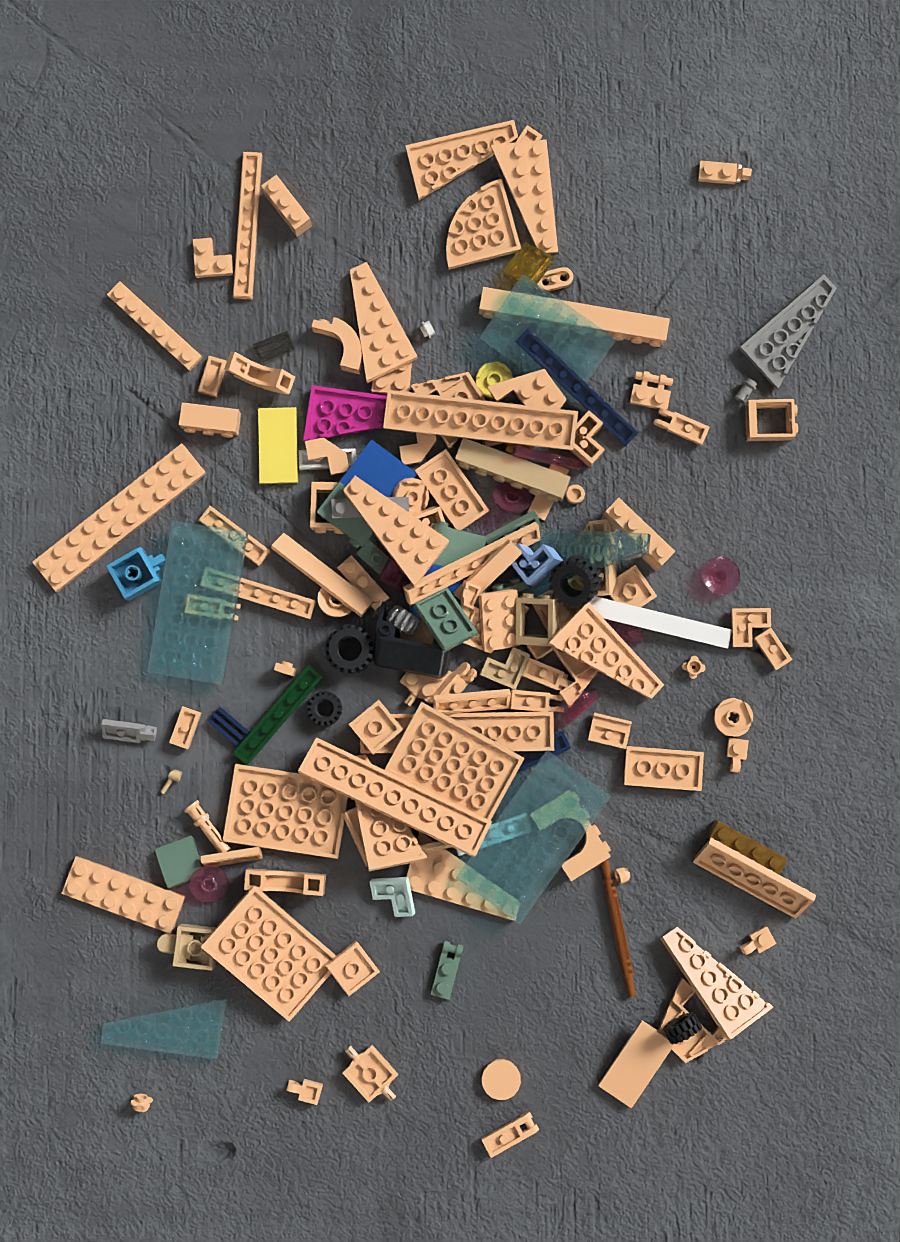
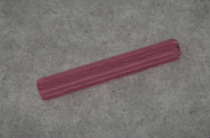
[513,446,584,470]

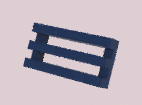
[207,707,250,746]

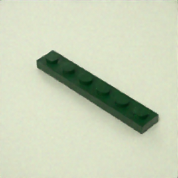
[233,664,323,765]

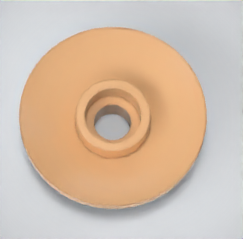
[317,588,352,617]

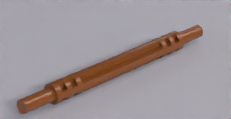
[601,860,636,997]

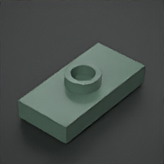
[356,540,397,579]

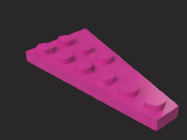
[303,385,387,442]

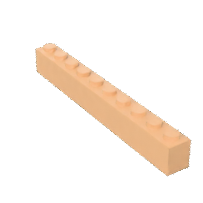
[479,287,670,347]

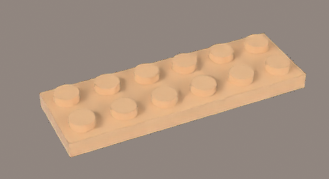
[693,838,816,919]
[61,856,186,934]

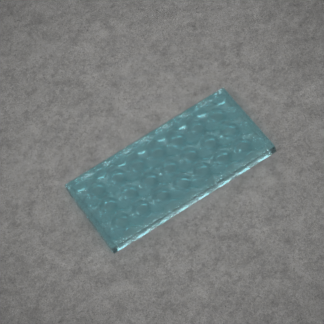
[147,521,248,684]
[456,750,611,924]

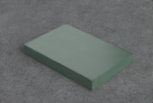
[413,587,478,652]

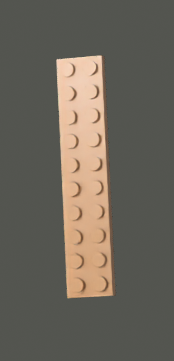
[383,390,578,451]
[32,443,207,592]
[360,712,554,754]
[298,738,492,858]

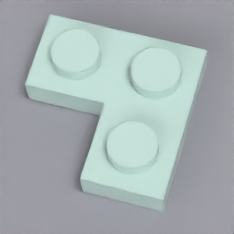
[370,877,415,917]

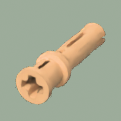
[184,800,230,853]

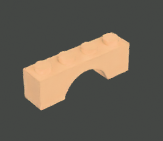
[244,868,326,896]

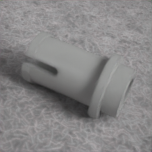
[734,378,757,404]

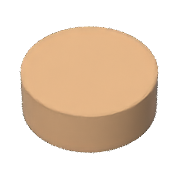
[565,485,585,504]

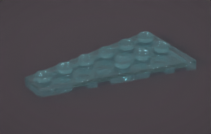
[539,529,651,586]
[101,999,227,1059]

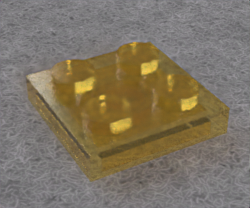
[503,242,555,290]

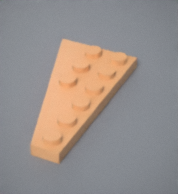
[490,140,558,255]

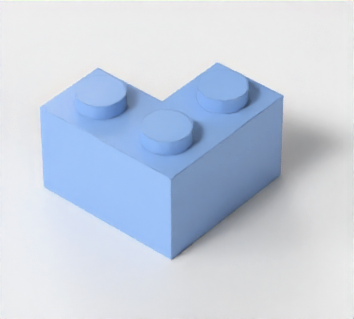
[512,543,563,588]

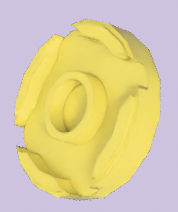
[476,362,513,400]

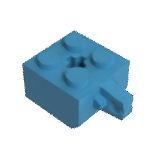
[106,547,167,601]

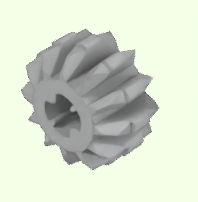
[386,605,420,635]

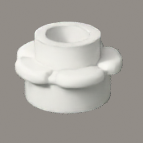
[420,321,436,339]

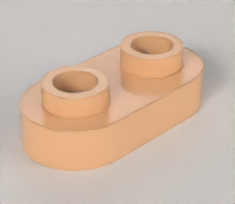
[536,267,573,292]

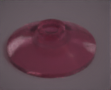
[493,482,531,513]
[702,557,740,595]
[189,866,229,902]

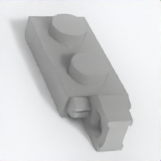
[101,719,157,743]

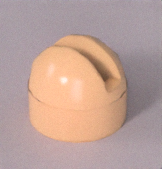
[614,867,630,884]

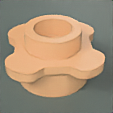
[682,656,705,679]
[130,1094,153,1112]

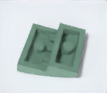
[155,835,205,889]

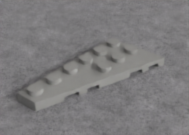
[739,275,836,390]

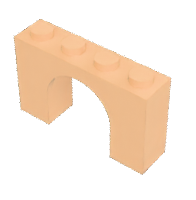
[601,498,675,571]
[529,789,611,881]

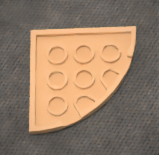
[446,179,521,270]

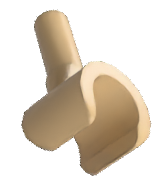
[160,770,182,794]

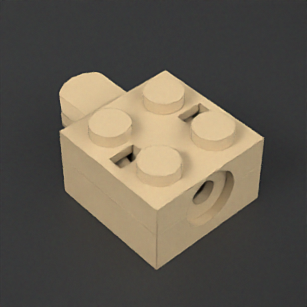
[157,924,216,971]

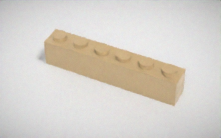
[455,438,571,502]

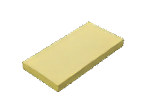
[258,407,298,484]

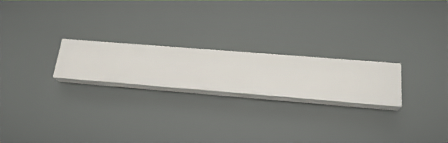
[589,596,732,648]

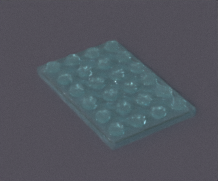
[480,274,617,403]

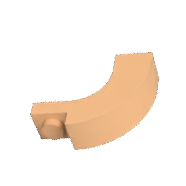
[312,317,363,375]
[224,351,295,394]

